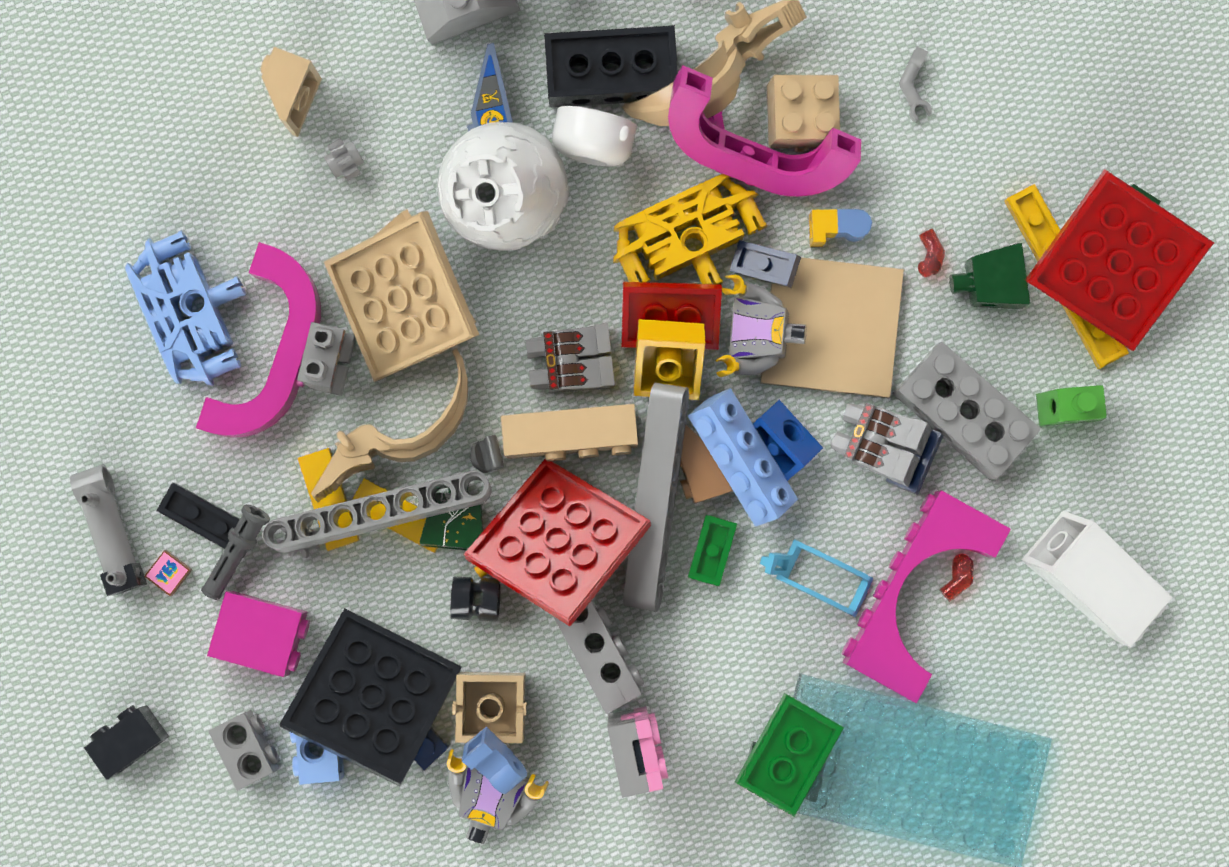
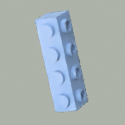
[687,388,798,527]

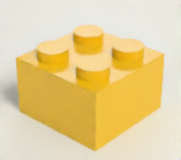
[633,319,705,400]

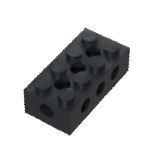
[544,25,678,108]

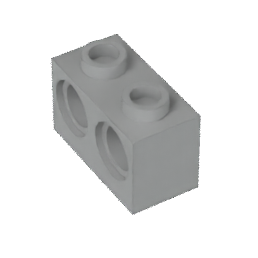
[208,710,280,791]

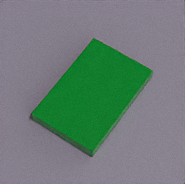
[734,693,844,817]

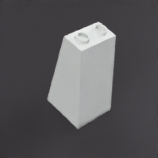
[1021,511,1173,647]

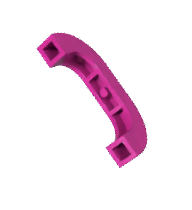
[668,65,861,197]
[196,242,321,437]

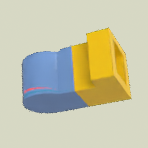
[809,209,872,247]

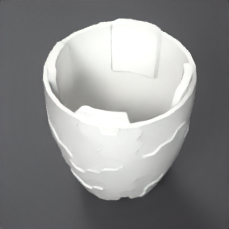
[437,122,570,251]

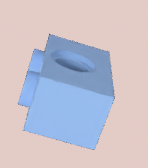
[290,732,344,785]

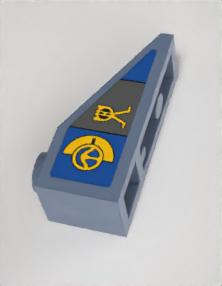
[467,43,513,131]

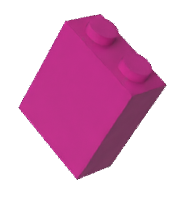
[207,591,310,677]

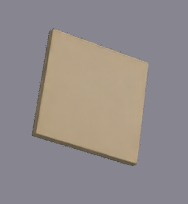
[324,211,479,382]
[760,257,904,398]

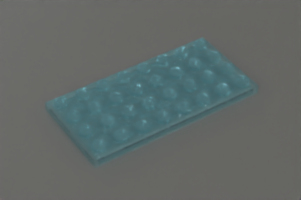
[766,673,1052,867]

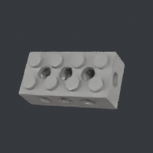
[892,342,1041,480]
[553,600,644,714]

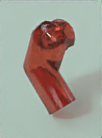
[918,228,945,277]
[939,553,974,602]

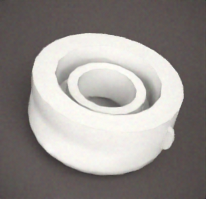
[552,106,637,167]

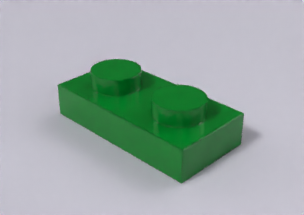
[688,515,737,587]

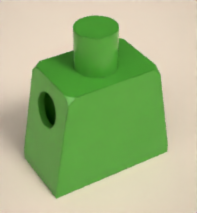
[1036,385,1107,426]

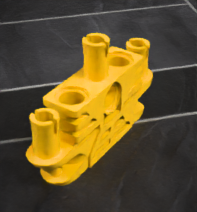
[613,174,768,284]

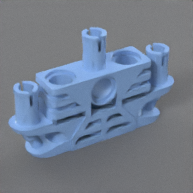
[125,230,246,386]

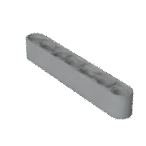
[623,383,689,612]
[262,471,492,553]

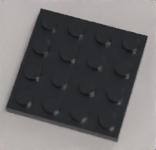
[280,608,462,787]

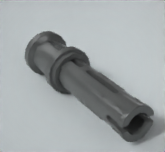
[201,504,270,600]

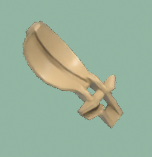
[622,0,807,126]
[311,348,468,502]

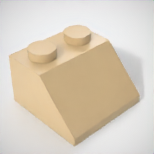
[261,47,322,137]

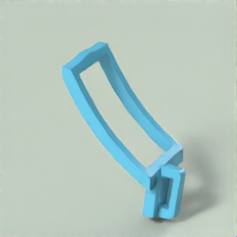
[760,540,873,617]

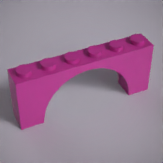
[841,490,1011,704]

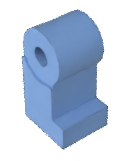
[462,727,527,794]

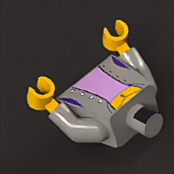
[715,275,807,377]
[447,749,549,844]

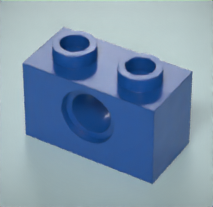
[753,399,823,481]

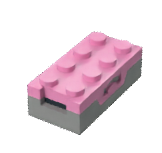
[607,706,668,798]

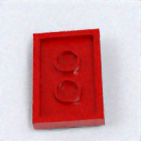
[621,282,722,350]

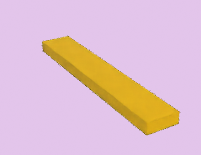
[1004,184,1129,369]

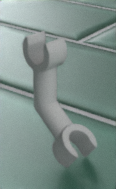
[899,47,932,123]

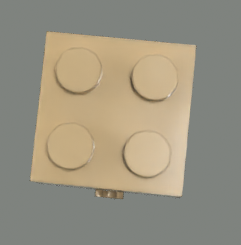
[767,75,840,152]
[452,672,527,743]

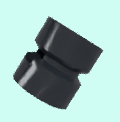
[450,576,501,621]

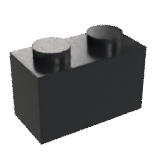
[84,705,169,780]

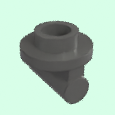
[470,435,504,473]

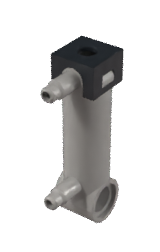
[70,464,147,596]

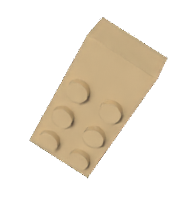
[501,404,638,461]

